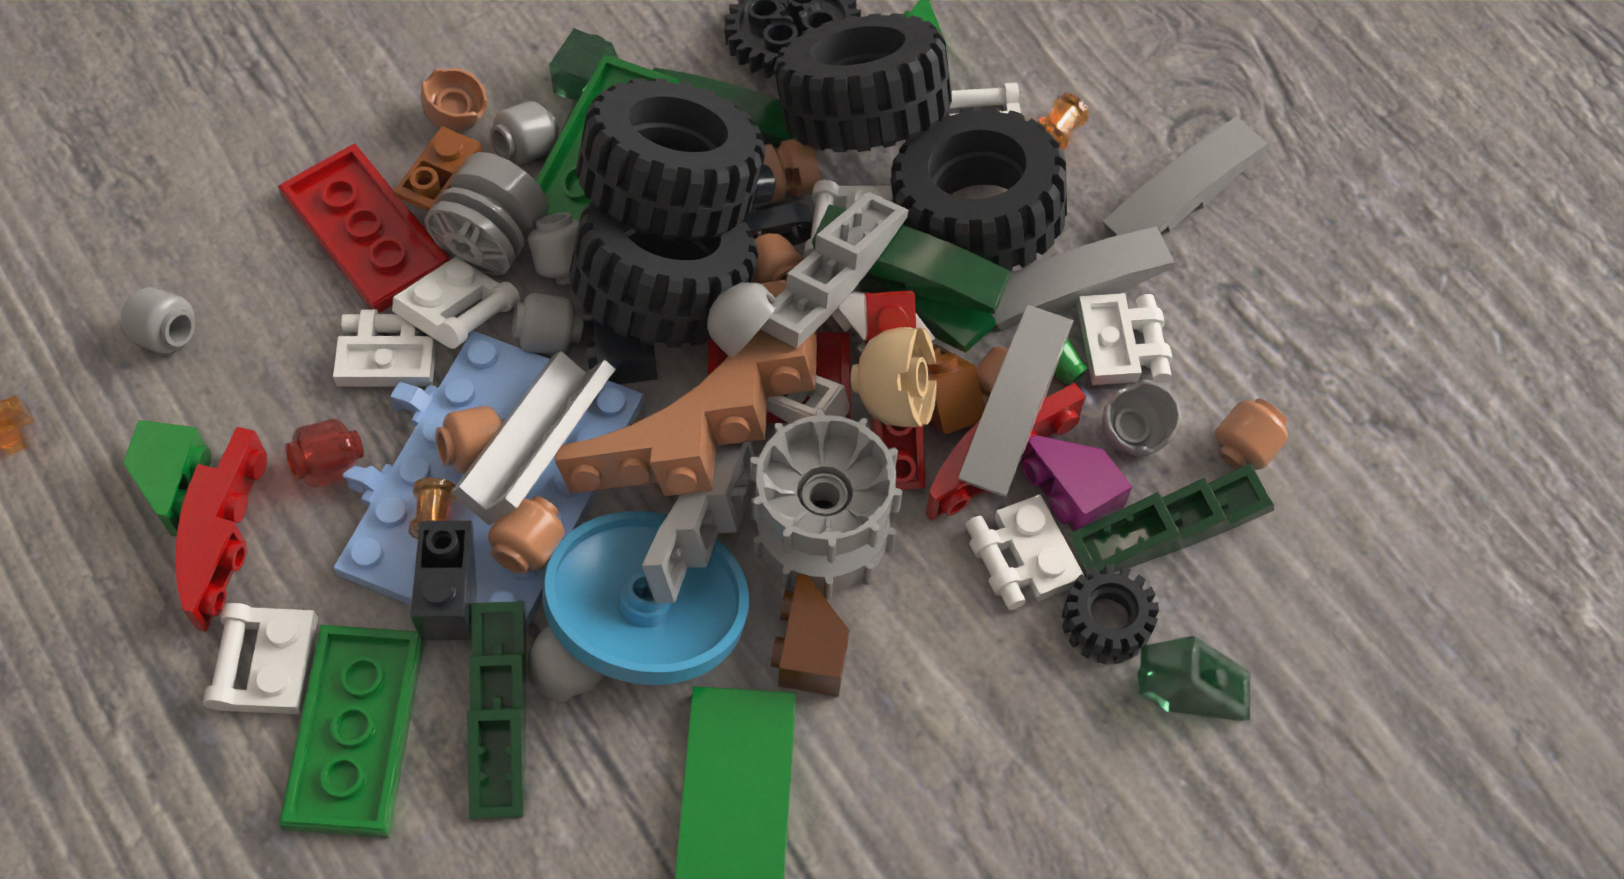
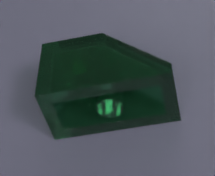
[549,28,619,100]
[1137,635,1250,721]

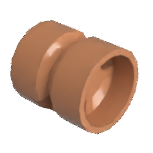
[763,138,821,205]

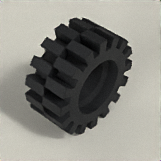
[1061,564,1159,664]

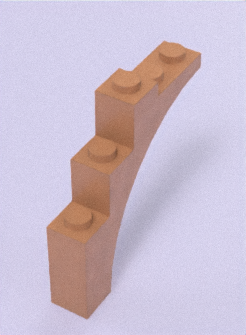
[555,279,817,496]

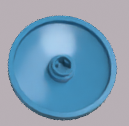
[542,511,749,685]

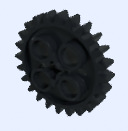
[724,0,861,79]

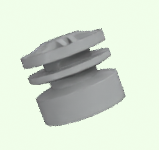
[424,152,549,276]

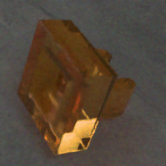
[0,395,35,455]

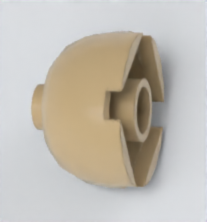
[851,327,937,427]

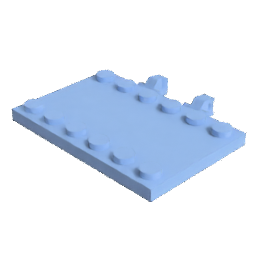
[333,330,644,630]

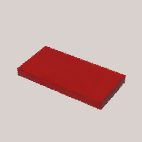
[277,143,450,314]

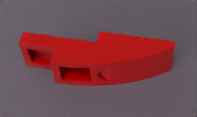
[864,290,926,490]
[925,383,1086,521]
[175,426,267,632]

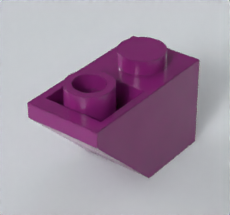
[1021,435,1133,531]

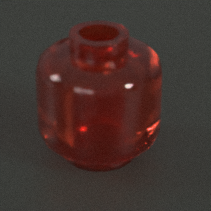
[285,419,364,488]

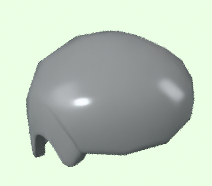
[707,282,776,358]
[1101,380,1182,457]
[527,626,603,702]

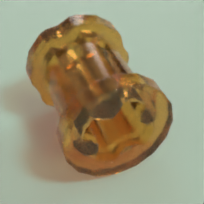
[1037,93,1090,151]
[408,478,457,540]

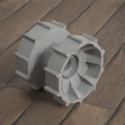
[750,408,902,599]

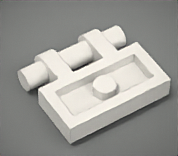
[1077,293,1172,385]
[333,310,436,387]
[965,494,1084,610]

